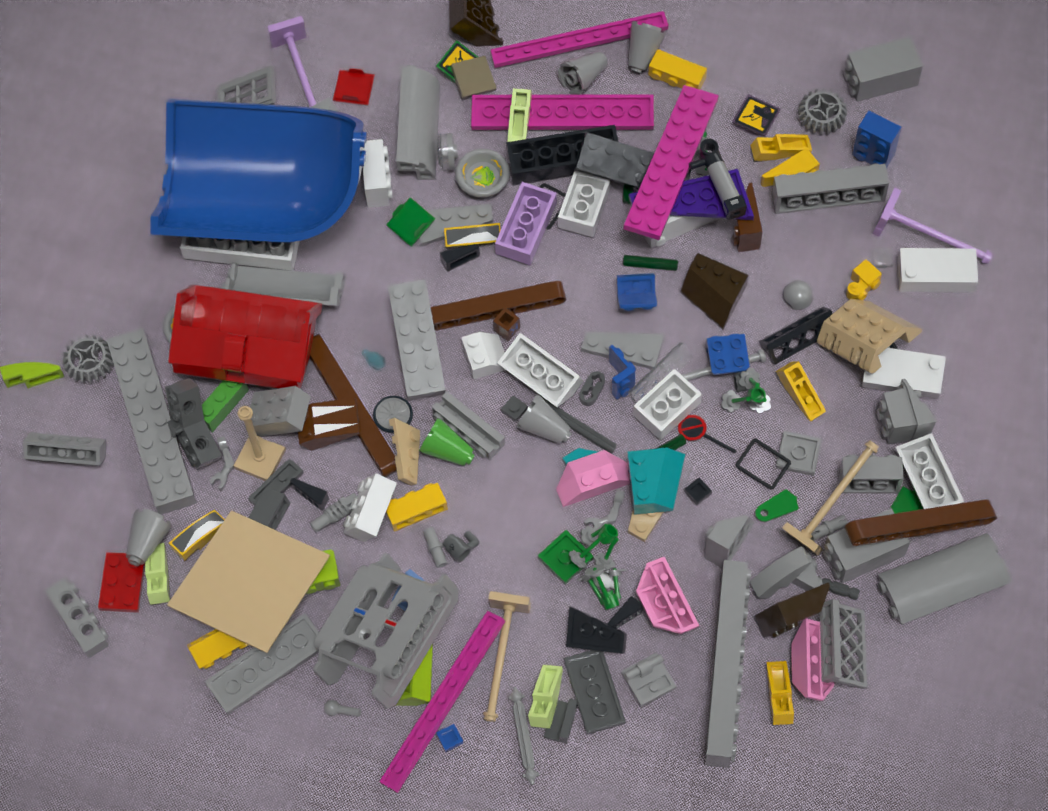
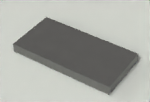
[564,650,626,735]

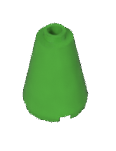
[419,418,475,466]

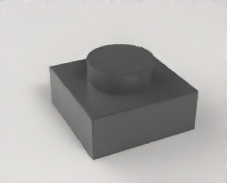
[501,395,528,422]

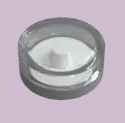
[437,133,458,171]

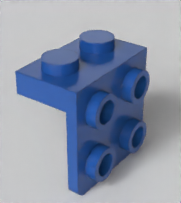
[617,273,657,311]
[705,334,750,375]
[609,345,636,400]

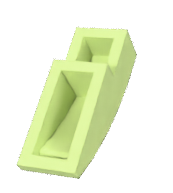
[507,88,532,142]
[145,543,170,605]
[528,665,563,729]

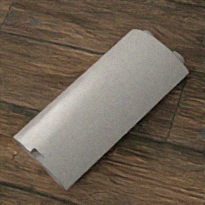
[396,65,440,180]
[222,263,346,306]
[878,533,1011,624]

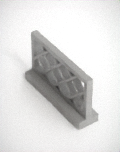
[820,599,867,689]

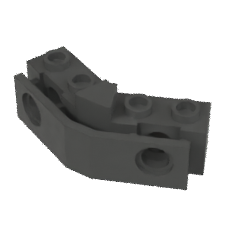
[165,378,222,469]

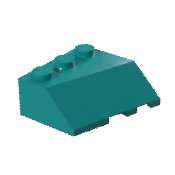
[627,448,685,515]

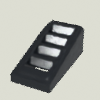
[440,244,480,272]
[290,478,329,511]
[607,597,643,629]

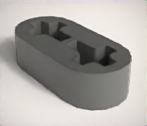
[579,371,605,406]

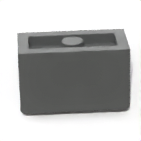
[248,487,291,530]
[544,698,578,744]

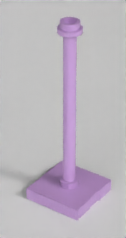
[267,16,316,107]
[873,188,993,264]

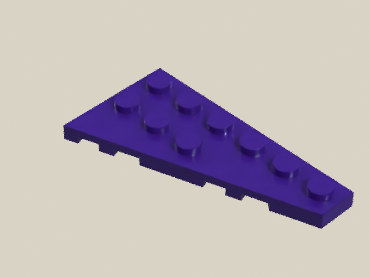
[629,169,754,220]

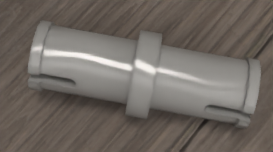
[811,515,848,541]
[423,527,448,568]

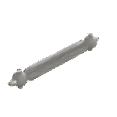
[508,687,539,785]

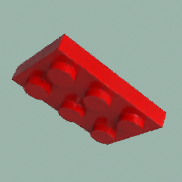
[98,552,145,613]

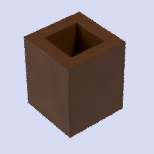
[493,308,520,341]

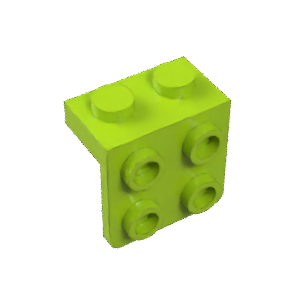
[306,549,341,594]

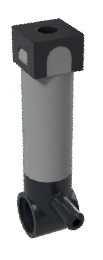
[689,138,747,220]

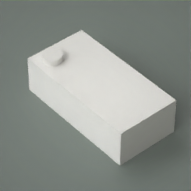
[645,216,718,248]
[897,248,978,293]
[862,348,946,399]

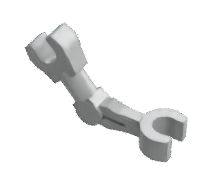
[210,436,234,491]
[584,489,625,531]

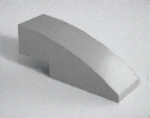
[750,547,812,599]

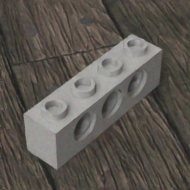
[23,432,106,465]
[45,578,109,658]

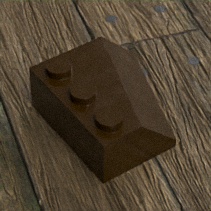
[449,0,504,47]
[680,253,749,330]
[755,582,830,638]

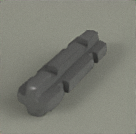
[822,578,860,600]

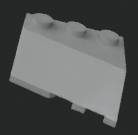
[704,515,754,568]

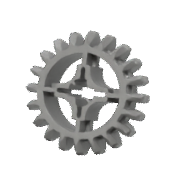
[798,88,848,135]
[62,334,114,384]

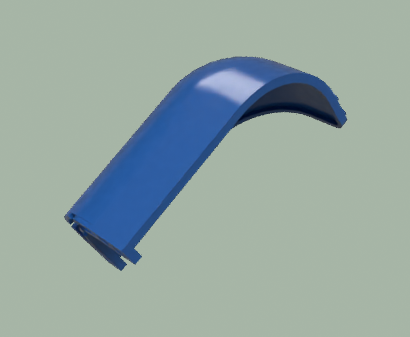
[150,99,367,242]

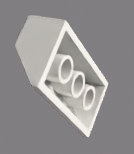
[497,333,583,407]
[895,433,964,509]

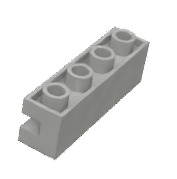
[431,391,505,460]

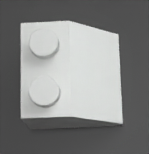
[461,332,505,380]

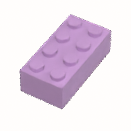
[495,182,557,265]

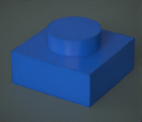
[436,724,464,752]

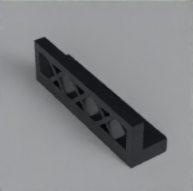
[759,307,833,365]

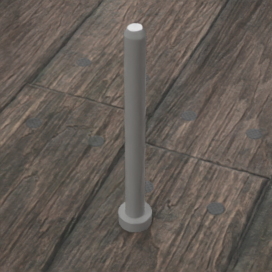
[682,349,766,381]

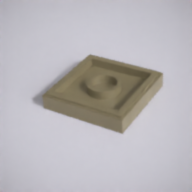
[451,56,497,99]

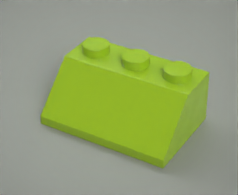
[395,644,433,706]

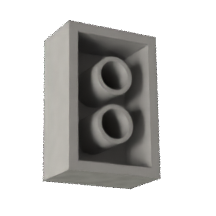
[245,386,311,437]
[839,455,903,494]

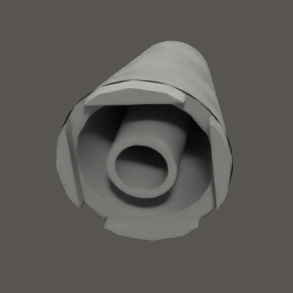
[628,21,666,73]
[558,51,607,95]
[516,394,572,444]
[126,509,171,566]

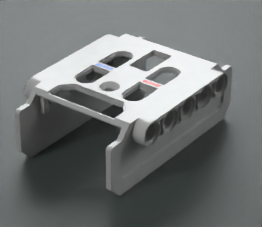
[313,553,459,709]

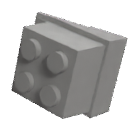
[877,379,936,444]

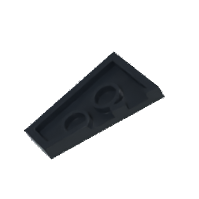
[566,607,627,654]

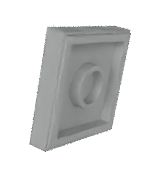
[776,431,822,476]

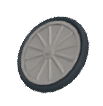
[373,396,413,433]

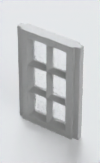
[217,65,276,105]

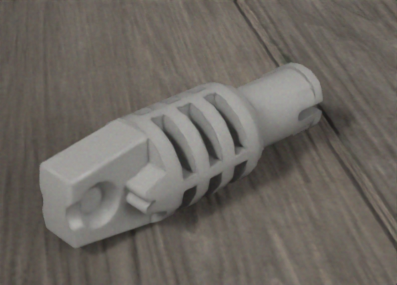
[310,493,357,533]

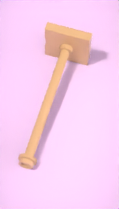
[234,406,286,481]
[783,440,879,556]
[483,591,531,722]

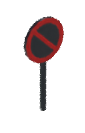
[678,415,737,453]

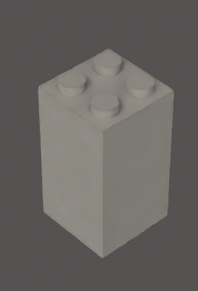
[843,36,923,102]
[823,508,910,583]

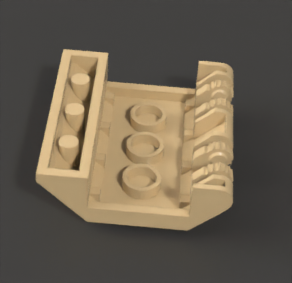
[817,299,923,374]

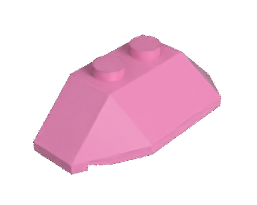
[556,450,630,507]
[636,556,699,634]
[791,619,834,701]

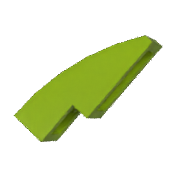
[0,362,64,388]

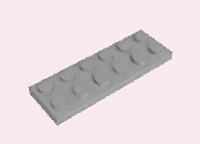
[205,613,319,715]

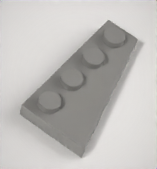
[420,204,493,247]
[581,332,665,370]

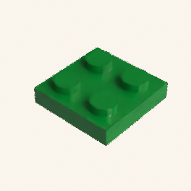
[538,530,594,585]

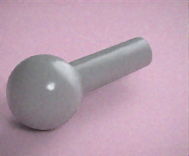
[324,700,361,717]

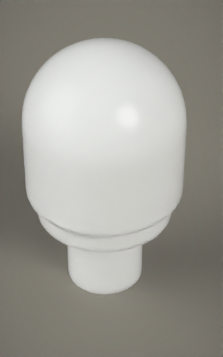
[593,572,621,590]

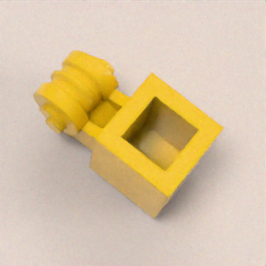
[846,259,882,300]

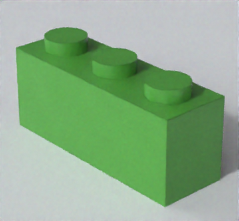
[202,380,249,433]

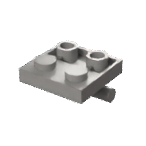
[621,652,677,707]

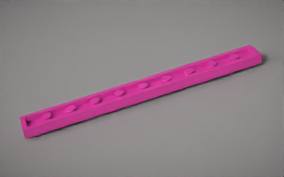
[490,11,669,68]
[379,611,506,793]

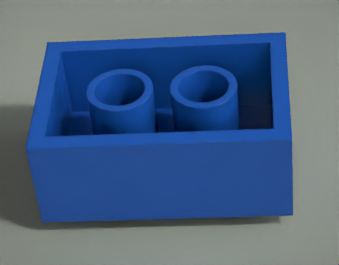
[852,110,902,169]

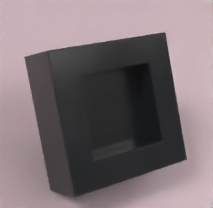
[684,477,712,505]

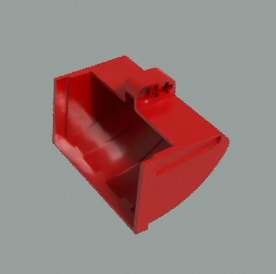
[168,284,322,389]

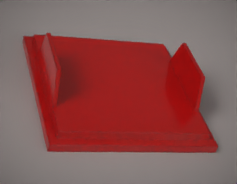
[333,68,375,106]

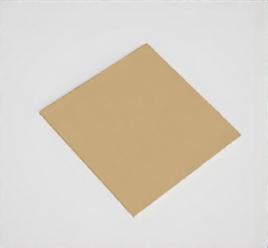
[167,510,330,653]

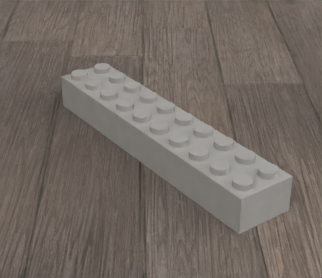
[106,328,197,515]
[705,560,751,768]

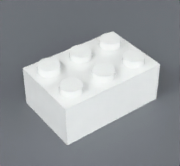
[363,139,393,208]
[558,170,610,238]
[633,369,702,440]
[343,473,397,542]

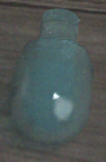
[362,349,386,370]

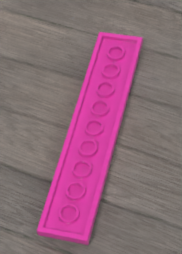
[623,85,719,240]
[471,94,654,130]

